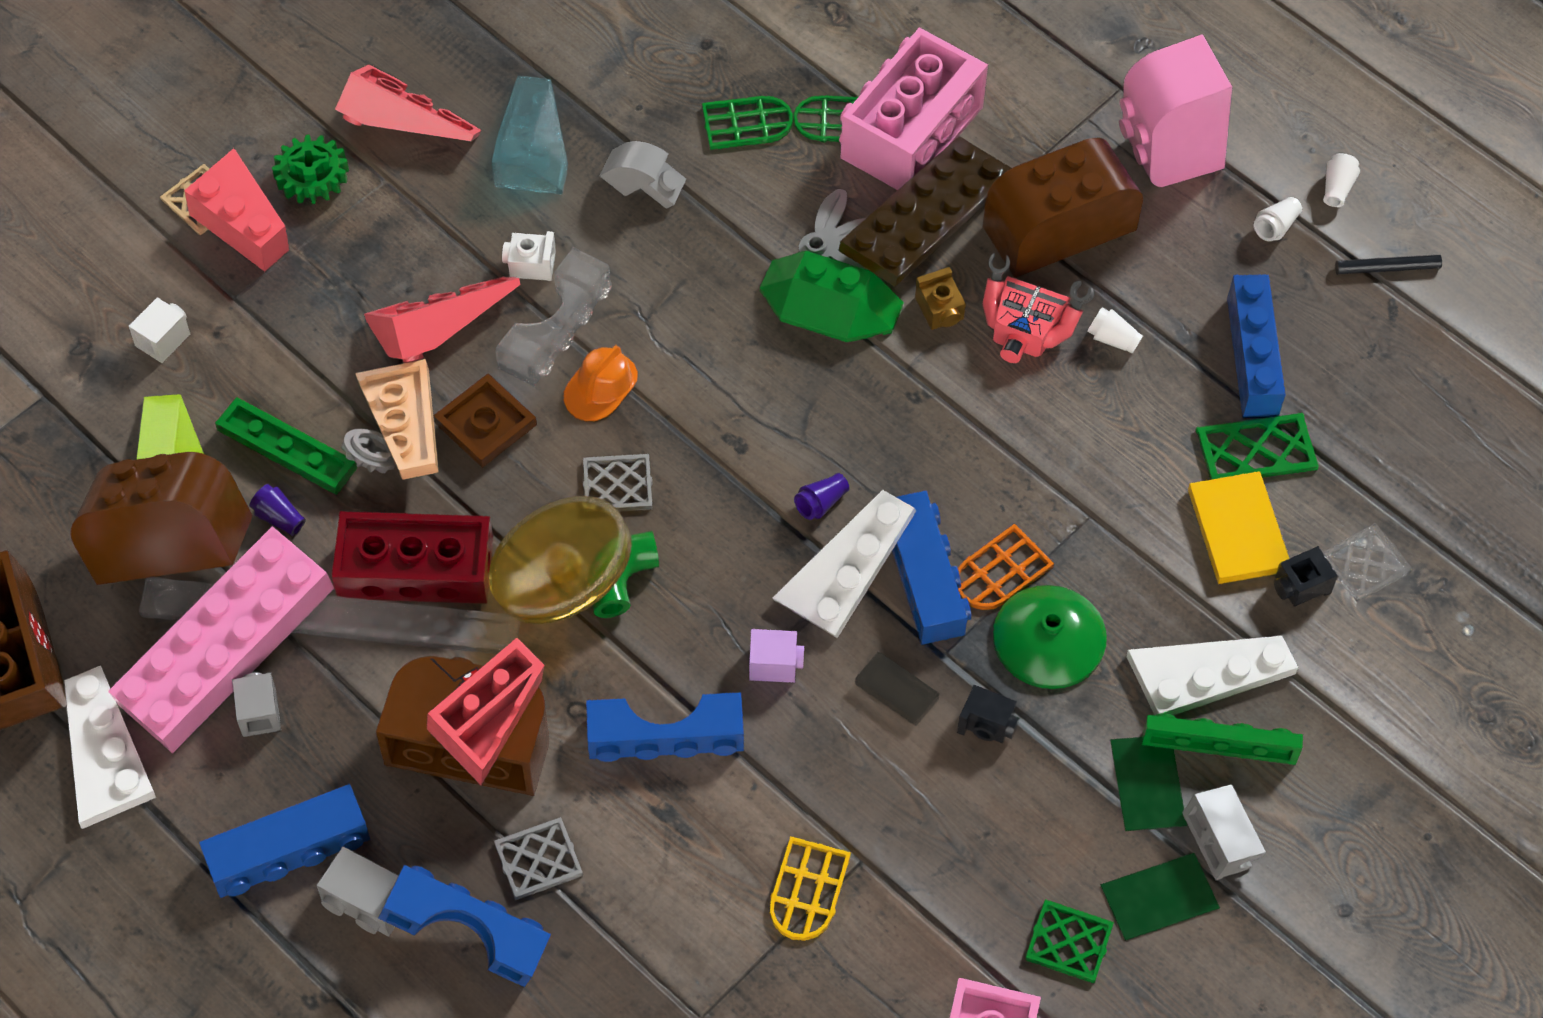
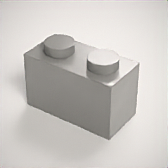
[317,847,398,937]

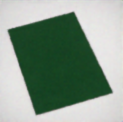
[1110,737,1187,831]
[1100,853,1220,941]

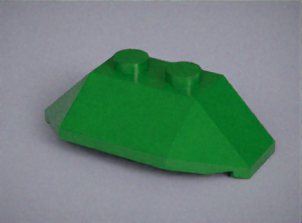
[760,250,904,342]

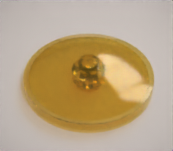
[489,496,632,624]

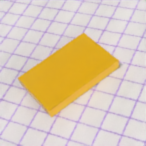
[1188,471,1290,584]

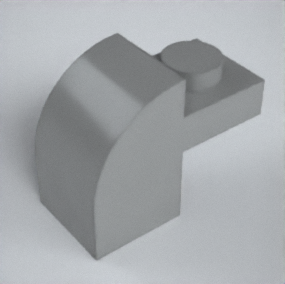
[599,141,686,209]

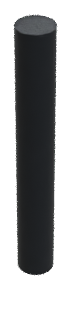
[1335,255,1442,275]

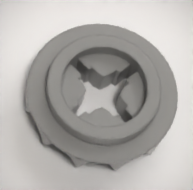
[341,429,396,474]

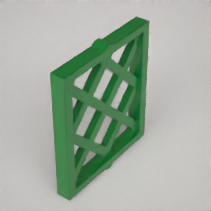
[1025,899,1114,984]

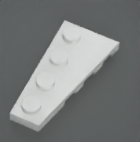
[773,490,916,638]
[1126,636,1298,715]
[64,665,156,829]

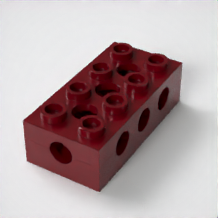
[332,511,493,604]

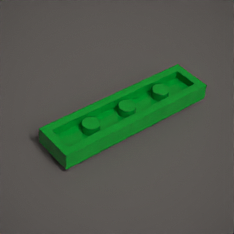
[215,397,358,495]
[1142,713,1303,765]

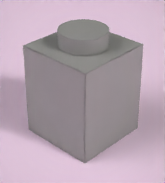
[232,672,281,737]

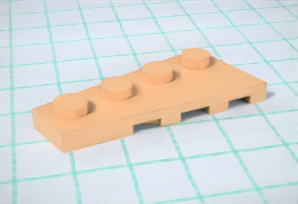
[355,359,439,480]

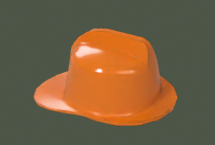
[564,345,638,421]

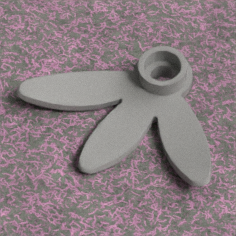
[799,189,882,279]

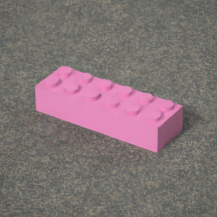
[108,526,334,754]

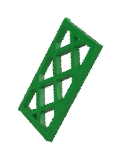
[1195,413,1319,480]

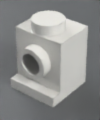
[502,231,556,281]

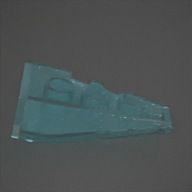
[492,76,568,195]

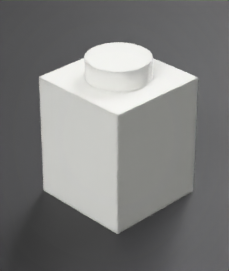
[129,297,190,363]

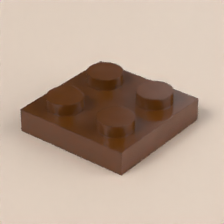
[433,374,537,468]

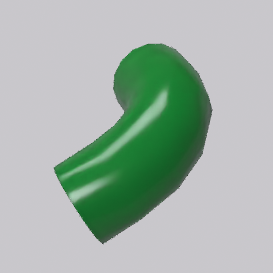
[590,531,659,618]

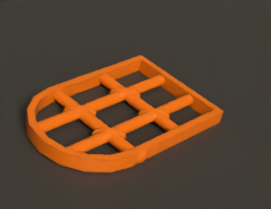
[958,524,1054,610]

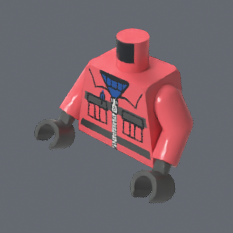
[982,253,1094,363]

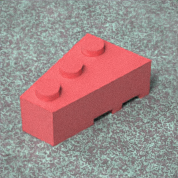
[184,148,289,272]
[427,638,544,785]

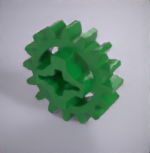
[272,134,349,204]

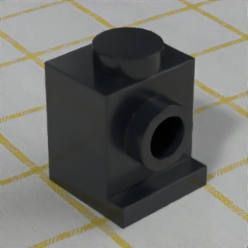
[1274,546,1338,607]
[957,685,1020,744]

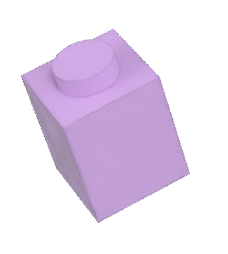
[749,629,804,683]

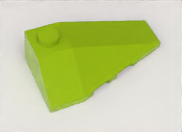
[137,394,204,459]

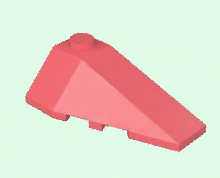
[335,65,481,141]
[364,276,521,363]

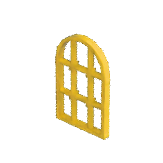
[770,836,851,941]

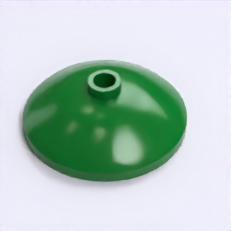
[993,585,1107,689]

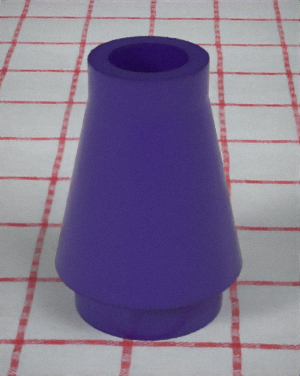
[794,473,849,520]
[249,484,306,536]

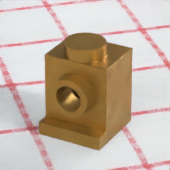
[915,267,966,330]

